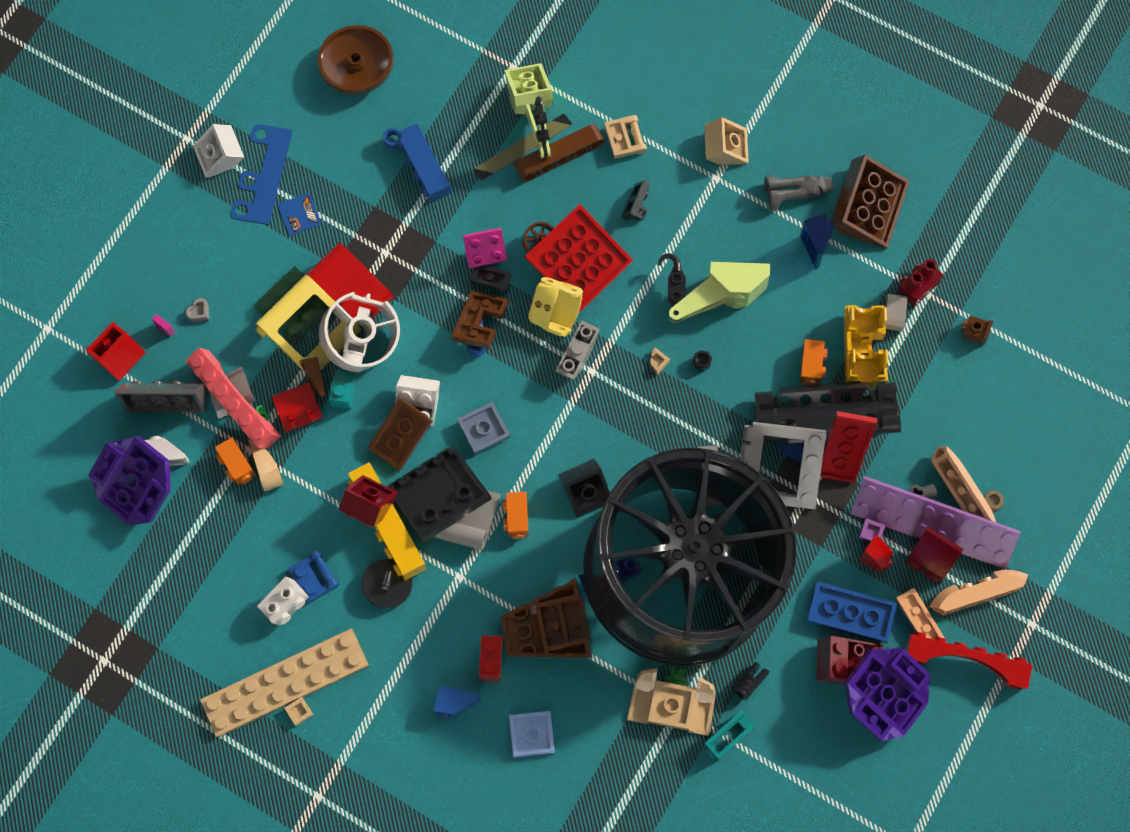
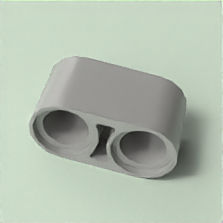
[885,293,907,332]

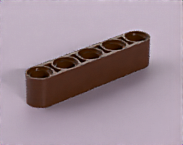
[514,124,605,182]

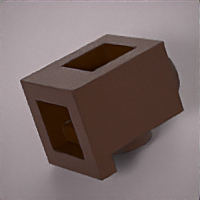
[960,315,993,345]

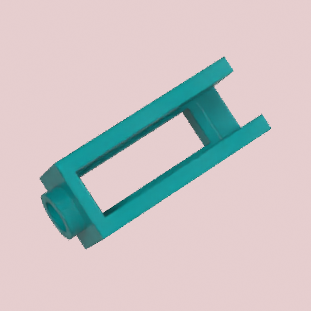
[704,710,756,761]

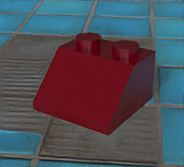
[338,475,398,528]

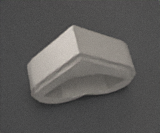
[185,298,209,322]

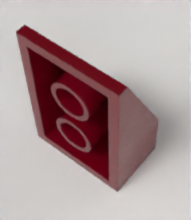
[906,527,964,584]

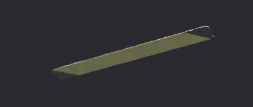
[474,114,572,180]

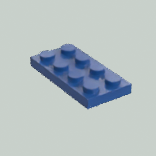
[807,581,897,644]

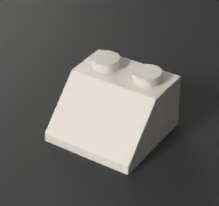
[193,124,244,178]

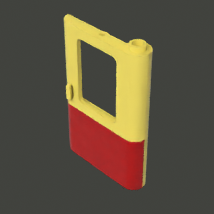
[255,243,394,371]

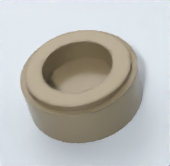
[984,490,1004,512]

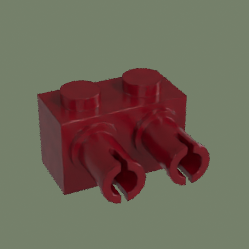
[898,259,944,308]

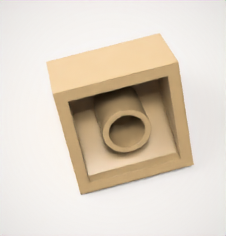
[705,117,748,165]

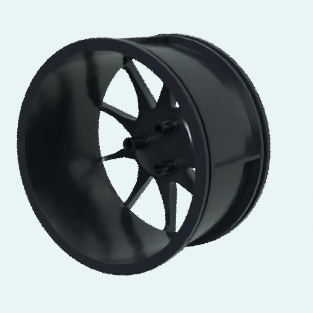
[583,448,797,666]

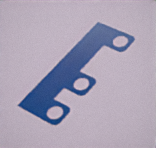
[231,124,293,224]

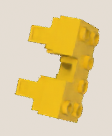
[843,305,888,387]

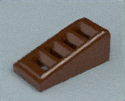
[299,357,326,397]

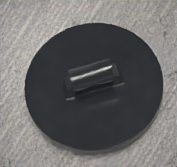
[361,559,412,608]

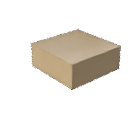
[284,697,314,727]

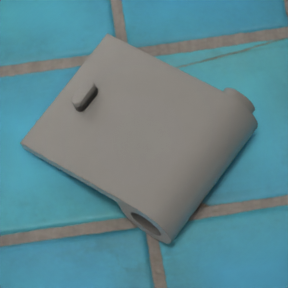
[435,490,501,550]

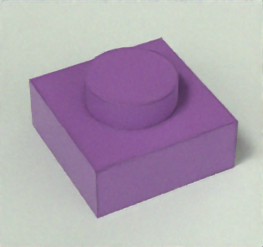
[859,518,885,542]

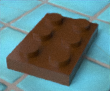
[368,398,433,470]

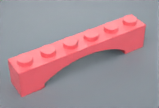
[185,348,281,449]

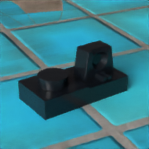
[621,180,650,221]
[469,265,512,292]

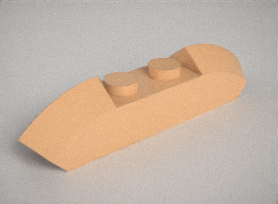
[931,446,996,522]
[930,570,1028,616]

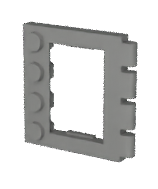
[740,422,826,509]

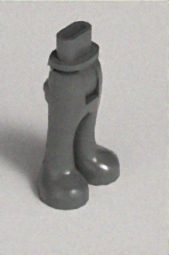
[764,175,834,211]

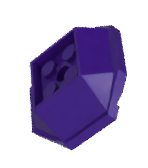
[88,436,171,525]
[844,648,931,741]

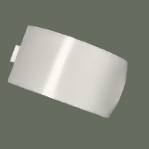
[319,292,400,372]

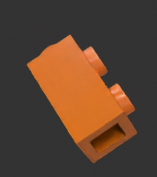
[799,339,828,386]
[215,437,255,485]
[503,492,529,539]

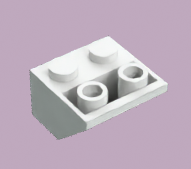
[395,375,440,427]

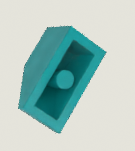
[329,369,357,409]

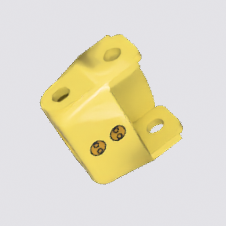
[528,277,583,337]

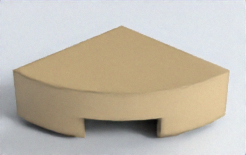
[650,348,670,376]

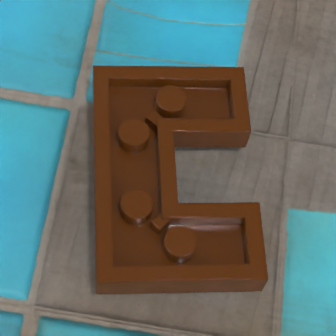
[452,291,509,350]

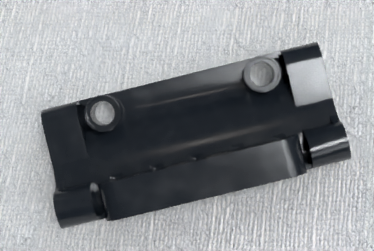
[755,382,901,444]

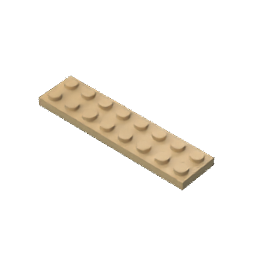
[200,628,369,738]

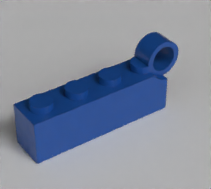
[383,123,451,203]

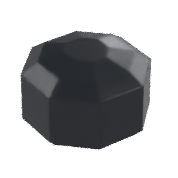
[693,350,712,371]

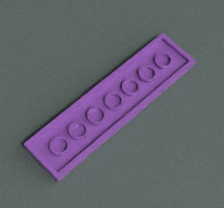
[851,476,1020,569]

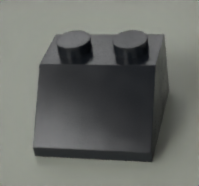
[558,458,610,517]

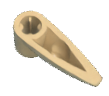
[249,440,284,492]

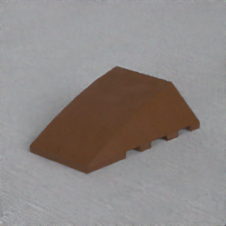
[500,578,592,658]

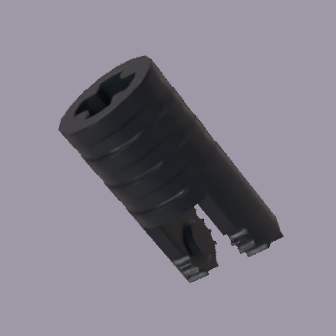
[732,662,770,701]

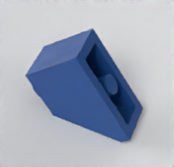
[434,686,481,720]

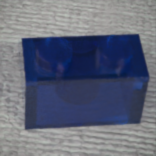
[800,213,834,269]

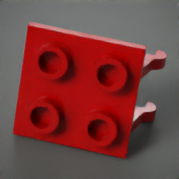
[272,382,323,432]

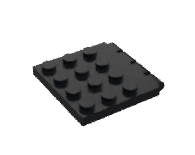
[388,447,492,543]

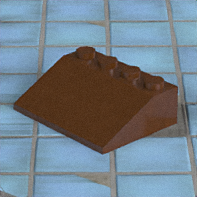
[829,154,910,249]

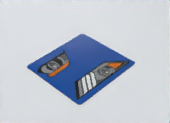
[278,193,321,235]

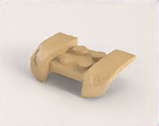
[627,669,715,736]

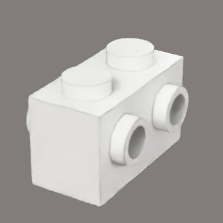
[258,577,309,626]

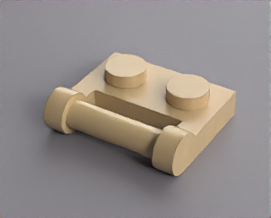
[604,115,647,159]

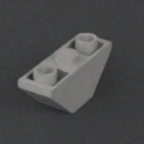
[555,321,600,380]

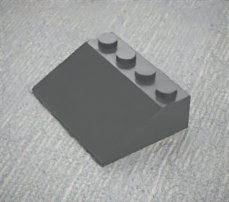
[114,381,208,412]

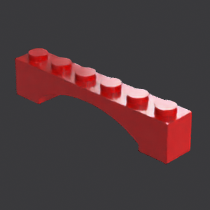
[904,631,1033,690]

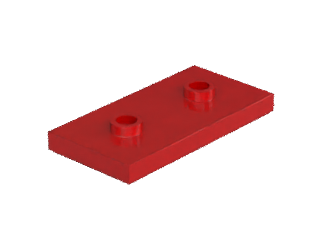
[820,411,877,483]

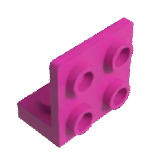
[463,228,507,268]

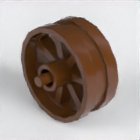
[522,222,554,254]

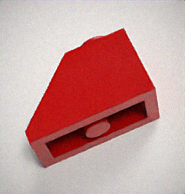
[860,534,894,574]

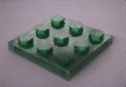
[253,266,329,346]

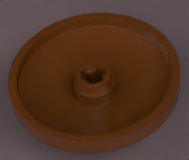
[318,25,394,95]

